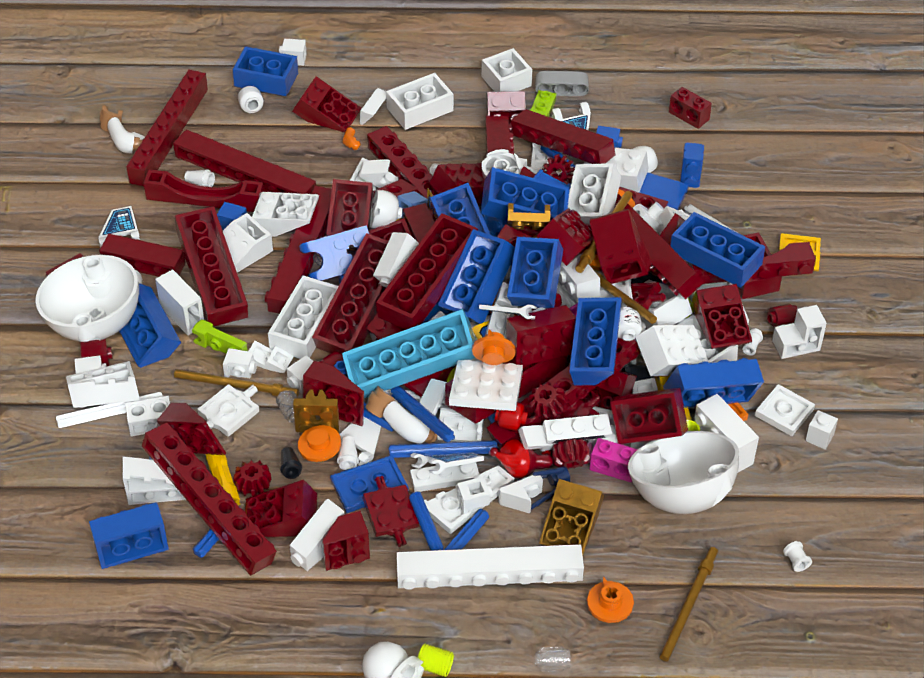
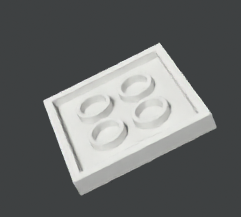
[449,360,523,411]

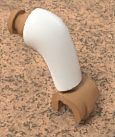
[99,105,143,154]
[365,386,437,444]

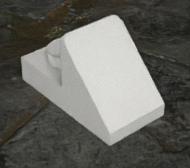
[359,159,398,188]
[498,475,543,513]

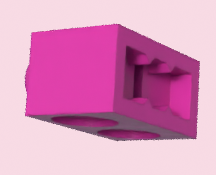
[590,438,638,483]

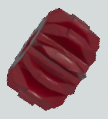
[543,154,575,184]
[529,381,567,420]
[552,438,590,469]
[233,459,272,496]

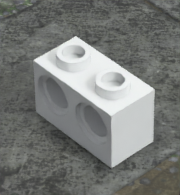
[125,396,170,436]

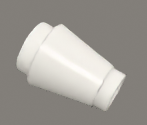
[185,170,215,187]
[337,436,359,470]

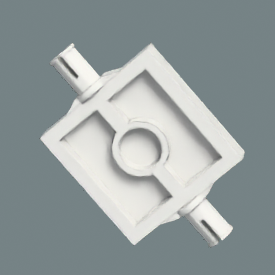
[197,384,259,437]

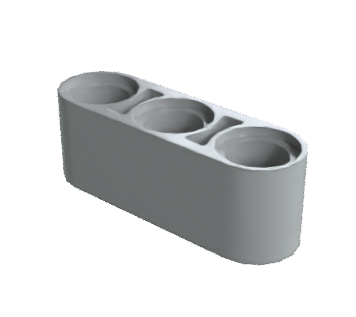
[535,71,589,96]

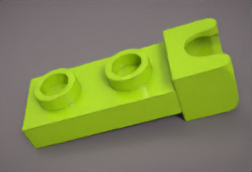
[530,90,557,117]
[192,319,248,354]

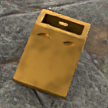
[539,479,604,556]

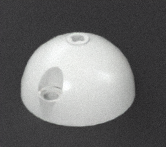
[36,255,139,342]
[628,431,739,514]

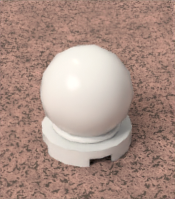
[362,642,424,678]

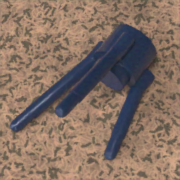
[518,466,570,510]

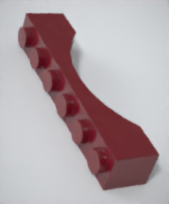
[144,169,264,212]
[688,242,816,284]

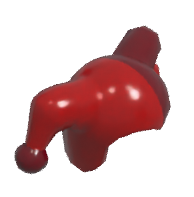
[489,439,553,479]

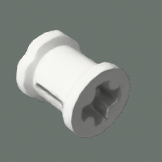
[783,541,812,572]

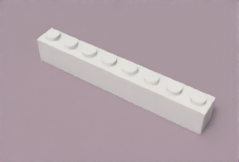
[397,545,584,589]

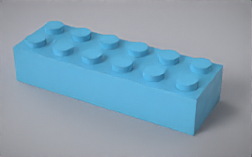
[342,309,476,398]

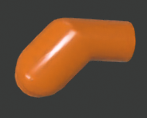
[342,127,360,150]

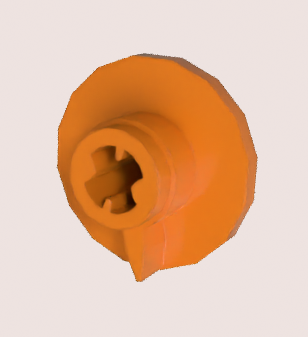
[472,329,516,365]
[298,425,342,462]
[587,577,634,623]

